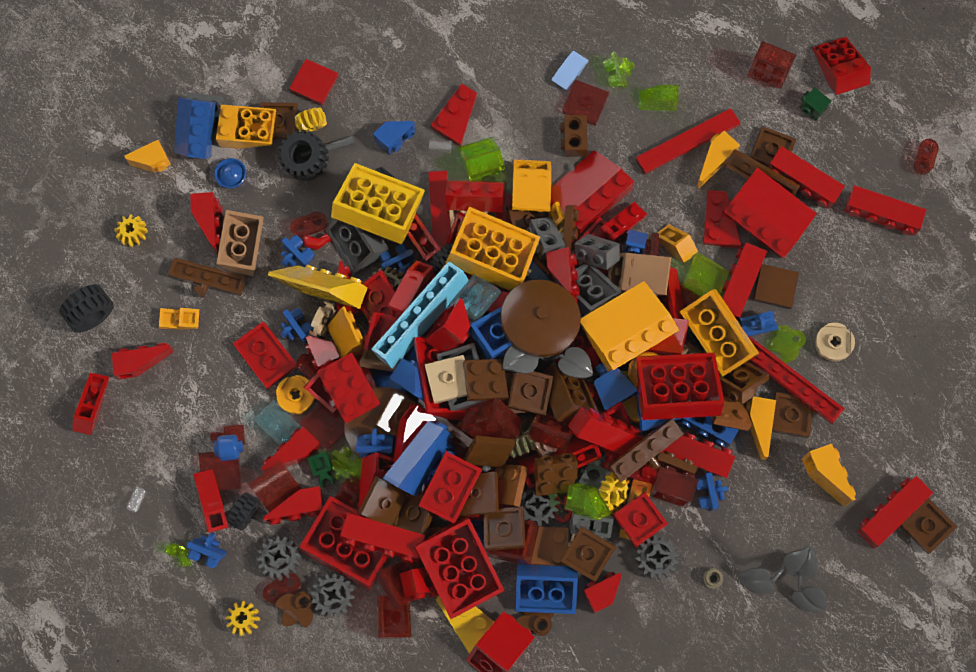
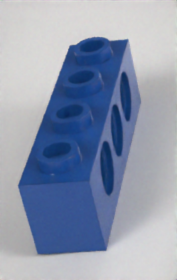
[678,416,739,448]

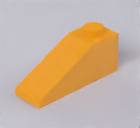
[697,131,740,188]
[745,396,776,461]

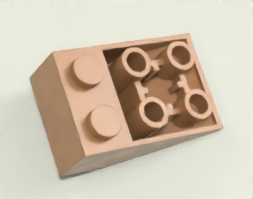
[607,253,671,295]

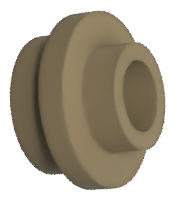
[703,568,723,589]

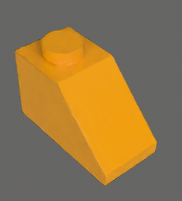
[125,140,171,173]
[655,224,698,263]

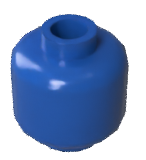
[214,434,243,461]

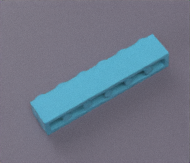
[372,261,469,369]

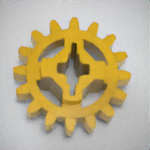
[597,471,630,515]

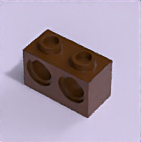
[560,115,588,157]

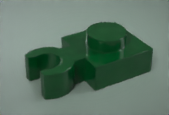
[307,451,335,488]

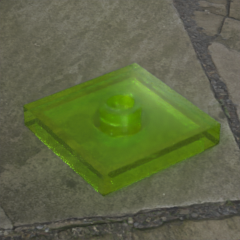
[682,252,729,297]

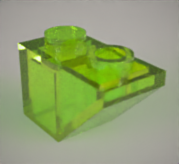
[565,482,611,520]

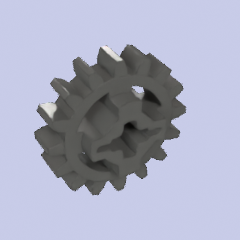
[516,485,560,527]
[635,535,679,580]
[257,536,302,581]
[311,573,355,618]

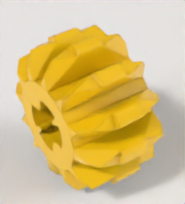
[295,107,327,132]
[115,214,148,247]
[225,601,260,636]

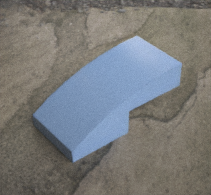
[552,51,589,90]

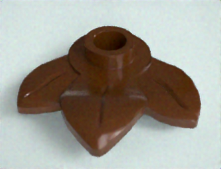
[275,591,313,628]
[516,612,554,636]

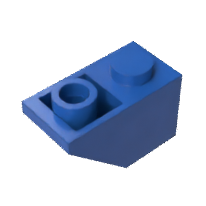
[373,121,416,155]
[623,229,647,254]

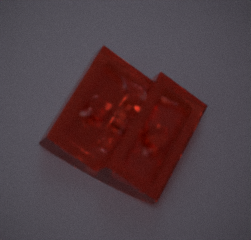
[248,460,301,512]

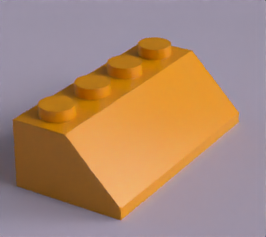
[680,289,759,376]

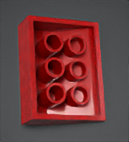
[550,150,635,237]
[722,167,817,258]
[413,337,480,420]
[636,352,725,420]
[299,496,388,591]
[415,516,505,619]

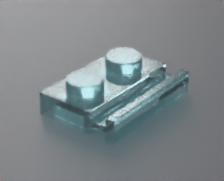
[253,400,301,445]

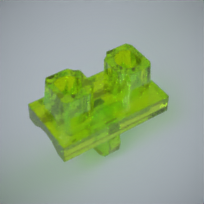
[603,51,635,88]
[330,446,362,482]

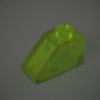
[639,84,679,111]

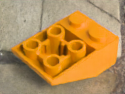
[216,105,276,149]
[512,159,551,212]
[327,306,364,358]
[802,444,856,507]

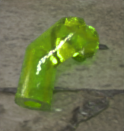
[165,543,192,568]

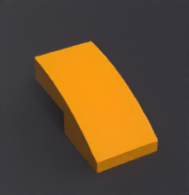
[547,202,565,233]
[159,308,199,329]

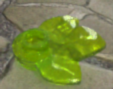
[768,325,806,363]

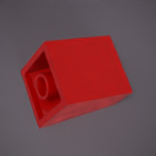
[465,611,535,672]

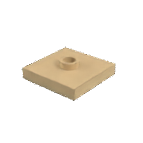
[425,355,467,404]

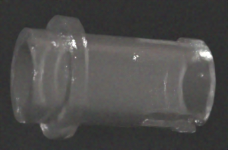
[429,137,452,153]
[125,486,147,513]

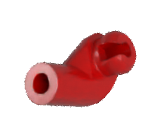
[302,233,331,250]

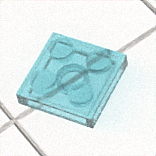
[449,275,502,321]

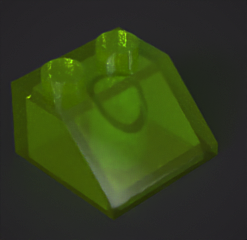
[457,137,505,181]

